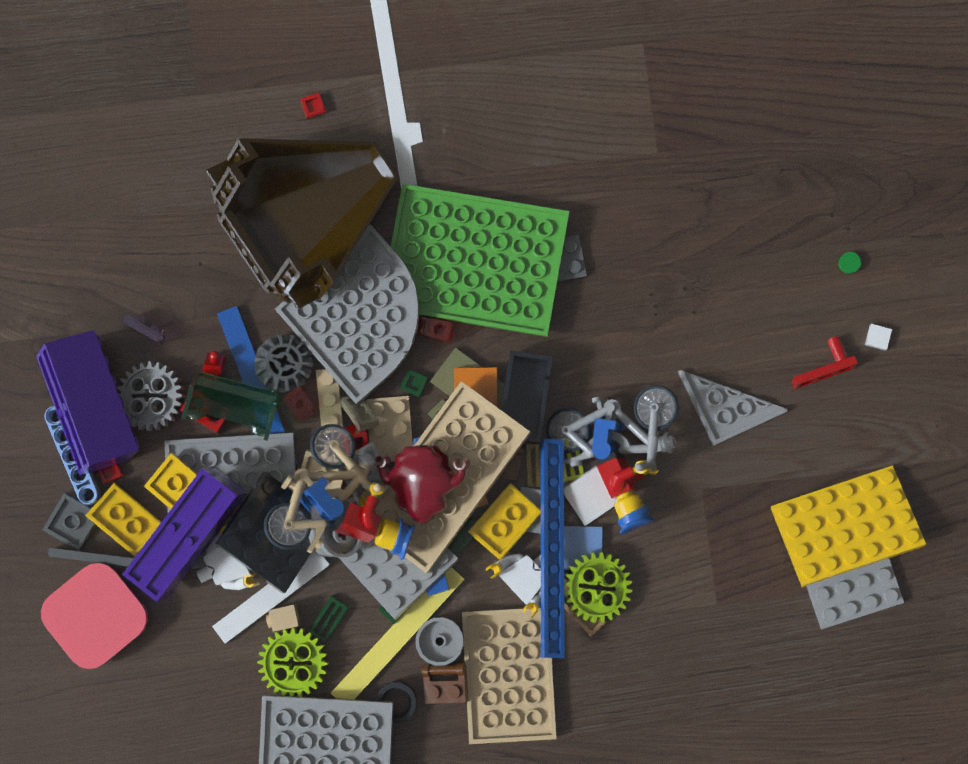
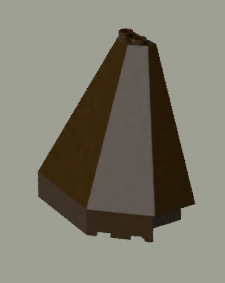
[206,138,399,309]

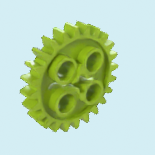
[564,552,632,623]
[257,627,329,697]

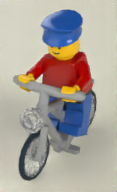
[546,385,679,535]

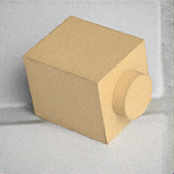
[266,604,300,632]

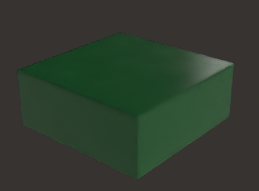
[400,369,428,398]

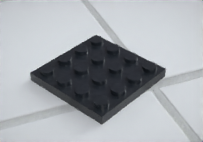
[215,472,314,594]

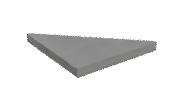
[678,370,788,446]

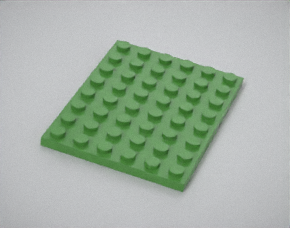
[391,184,569,337]

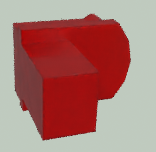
[202,351,226,388]

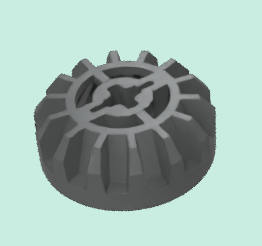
[254,334,313,393]

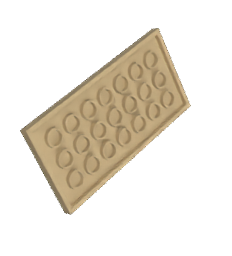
[375,381,531,574]

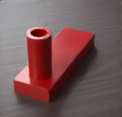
[792,336,857,390]

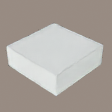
[865,324,892,350]

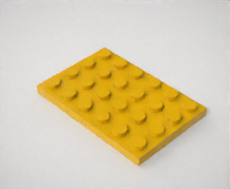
[771,465,926,587]

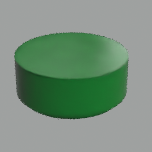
[838,252,861,274]

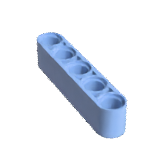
[45,406,102,505]

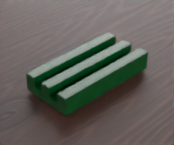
[308,595,350,644]

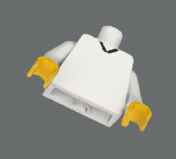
[196,524,260,590]
[486,553,541,618]

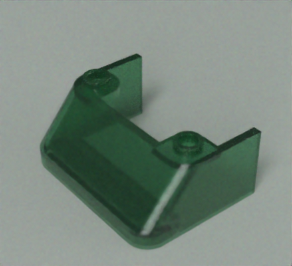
[181,372,280,441]

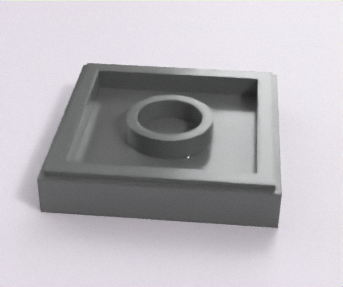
[42,493,96,551]

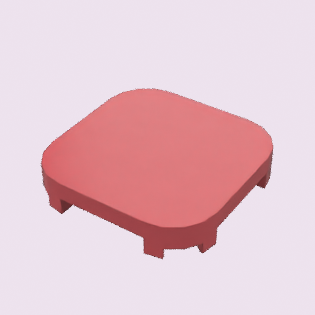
[41,563,148,669]

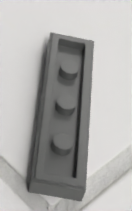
[48,548,134,566]

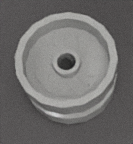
[309,525,363,557]
[416,617,464,666]

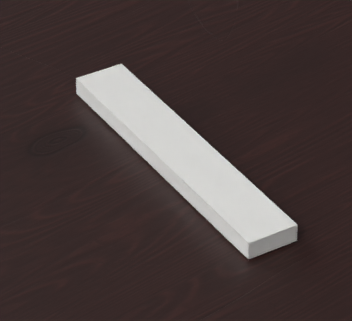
[212,550,330,644]

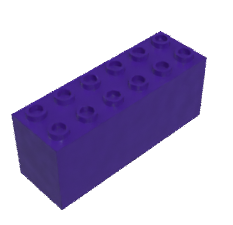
[36,330,139,476]
[122,466,248,602]

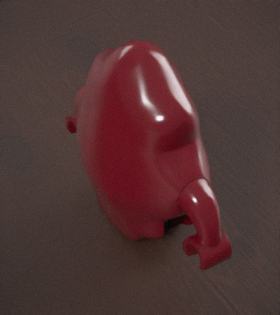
[374,445,470,524]

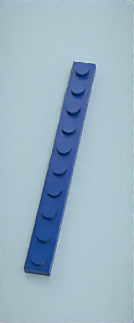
[540,439,565,658]

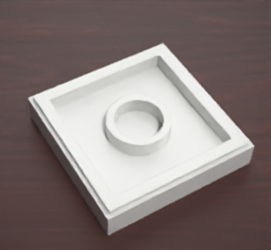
[564,466,617,526]

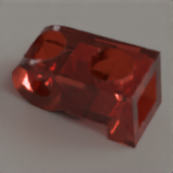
[416,316,455,344]

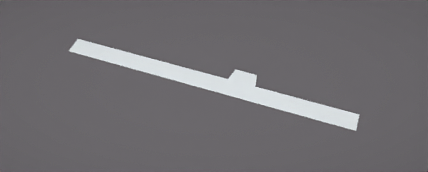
[370,0,423,188]

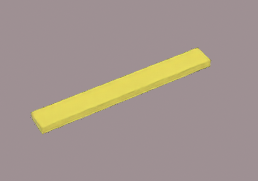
[331,567,464,700]

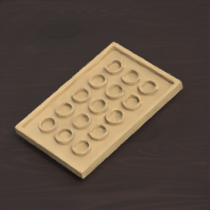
[462,607,556,744]

